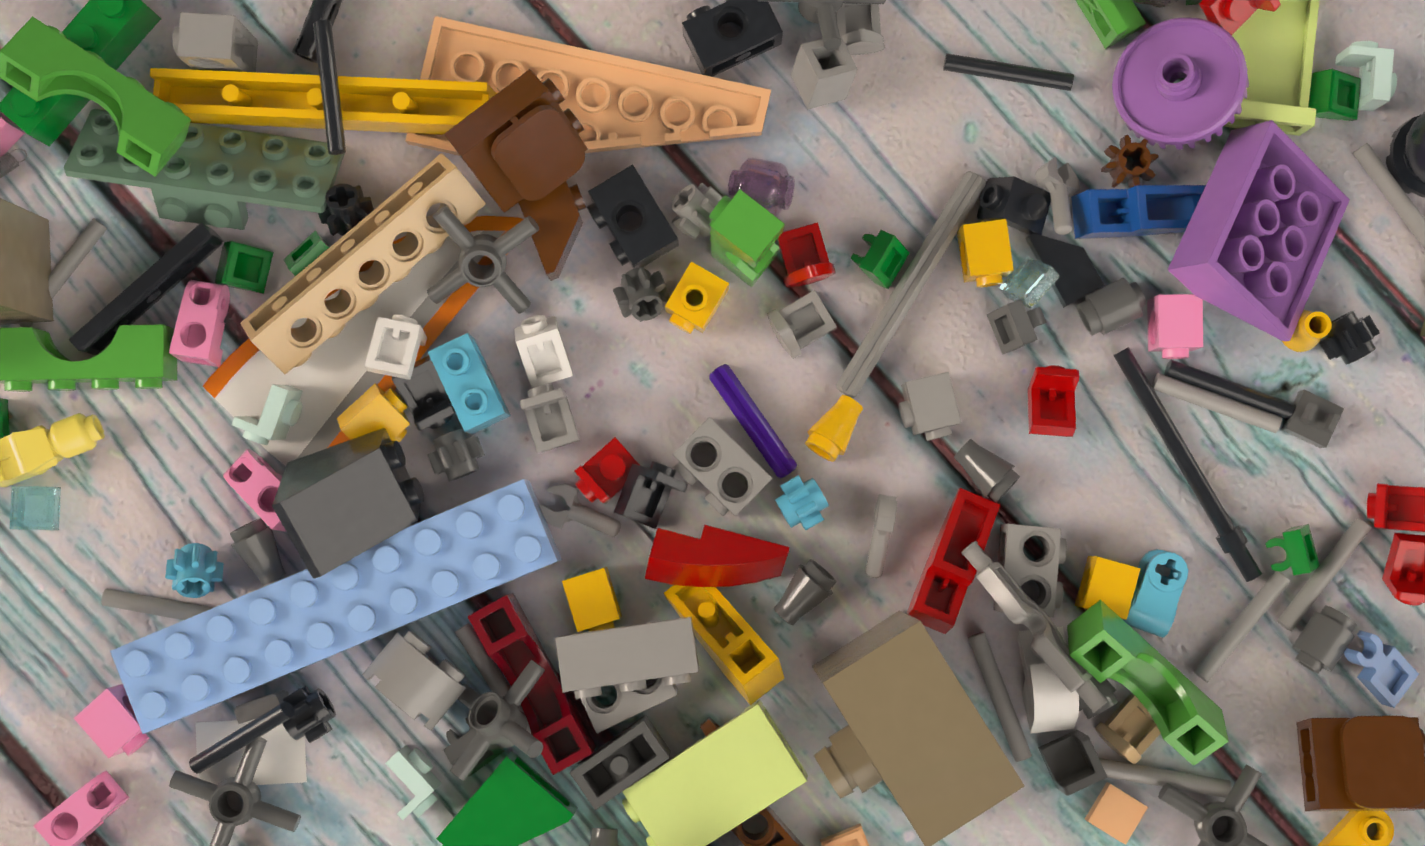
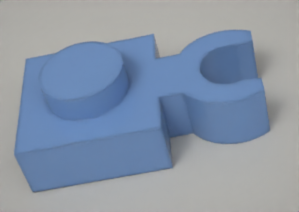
[1344,630,1419,708]

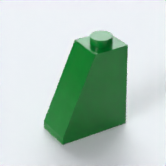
[436,751,578,846]

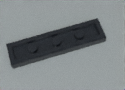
[68,223,223,355]

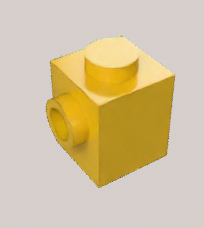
[665,261,729,334]
[337,383,410,442]

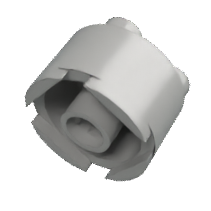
[362,631,466,730]

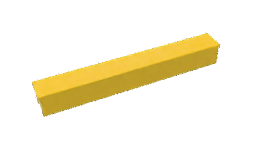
[150,68,497,135]

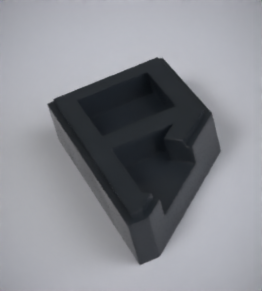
[1025,233,1105,308]

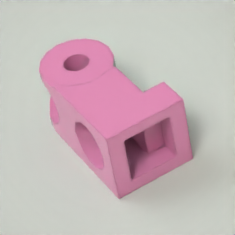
[169,280,230,367]
[223,449,286,532]
[34,771,130,846]

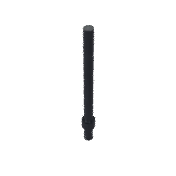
[1113,347,1262,582]

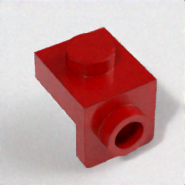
[1028,365,1079,437]
[1367,483,1425,532]
[1382,533,1425,606]

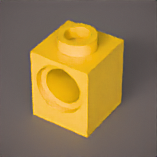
[957,219,1014,288]
[1074,556,1141,620]
[562,567,622,632]

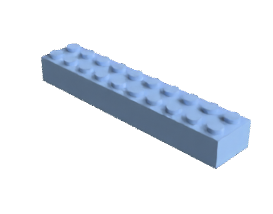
[110,479,562,734]

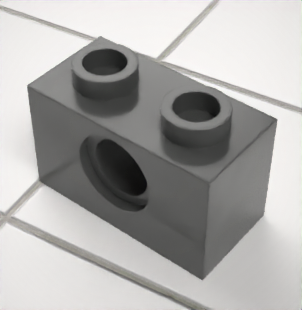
[570,715,671,810]

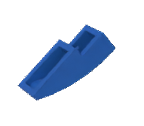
[1071,185,1206,239]

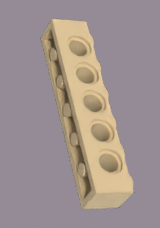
[240,153,486,374]

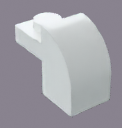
[1017,627,1079,734]

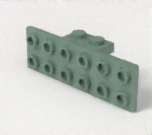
[64,109,345,230]

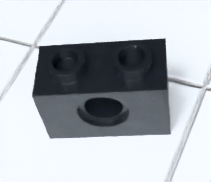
[682,0,783,77]
[587,164,679,269]

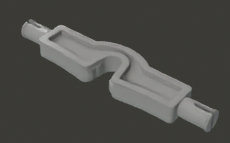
[961,541,1109,713]

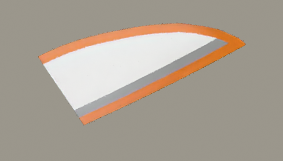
[203,216,524,466]

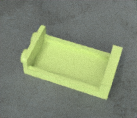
[1224,0,1320,136]
[622,699,808,846]

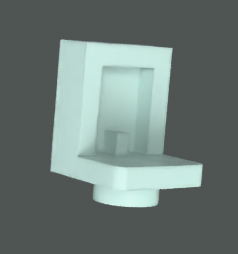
[1335,41,1397,111]
[232,384,303,445]
[385,745,442,821]

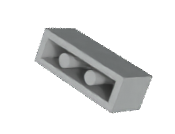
[555,616,700,699]

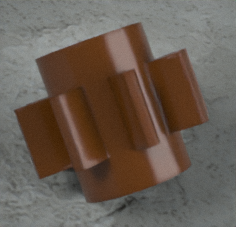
[1101,135,1159,188]

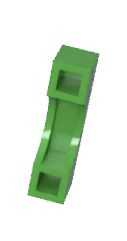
[0,16,191,177]
[709,189,785,287]
[0,324,177,392]
[1067,600,1229,766]

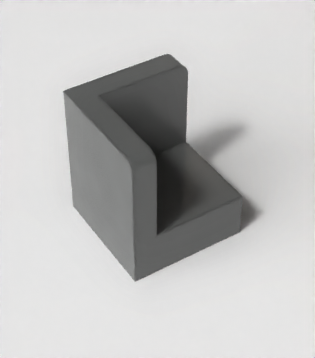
[1038,730,1108,796]

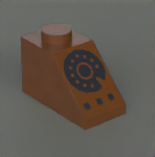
[518,181,586,281]

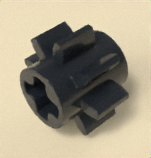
[318,183,374,236]
[1319,311,1380,365]
[282,686,336,743]

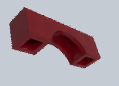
[467,593,596,775]

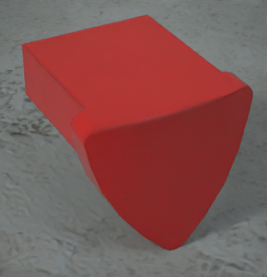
[777,222,836,287]

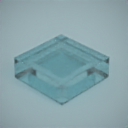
[999,256,1060,308]
[9,486,61,530]

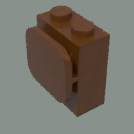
[444,69,588,213]
[1296,716,1425,812]

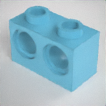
[428,333,511,434]

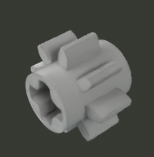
[671,183,723,239]

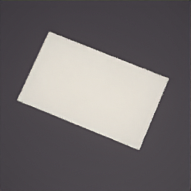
[196,719,307,785]

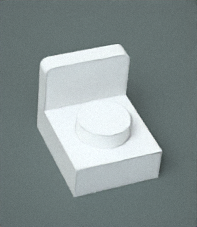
[364,315,427,380]
[514,315,573,388]

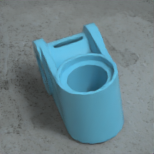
[1123,549,1188,638]

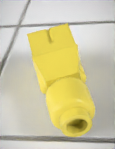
[0,413,105,487]

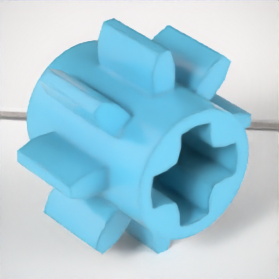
[775,475,829,530]
[165,543,224,598]

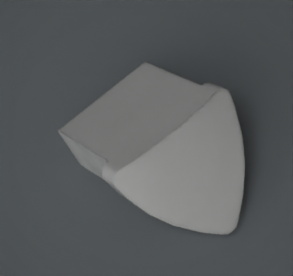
[835,3,885,55]
[767,290,837,359]

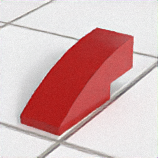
[906,488,1000,634]
[645,524,790,587]

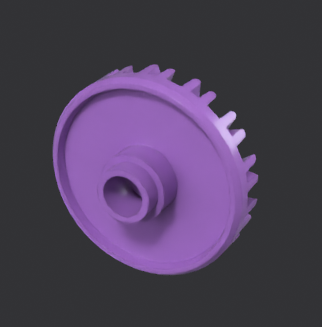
[1112,17,1249,150]

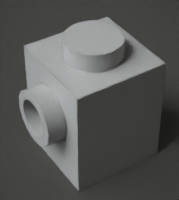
[791,35,858,110]
[899,372,961,441]

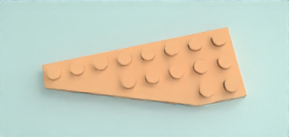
[405,16,771,156]

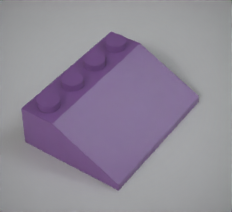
[1168,120,1350,341]

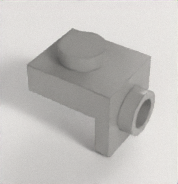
[519,384,580,453]

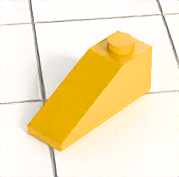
[663,585,784,706]

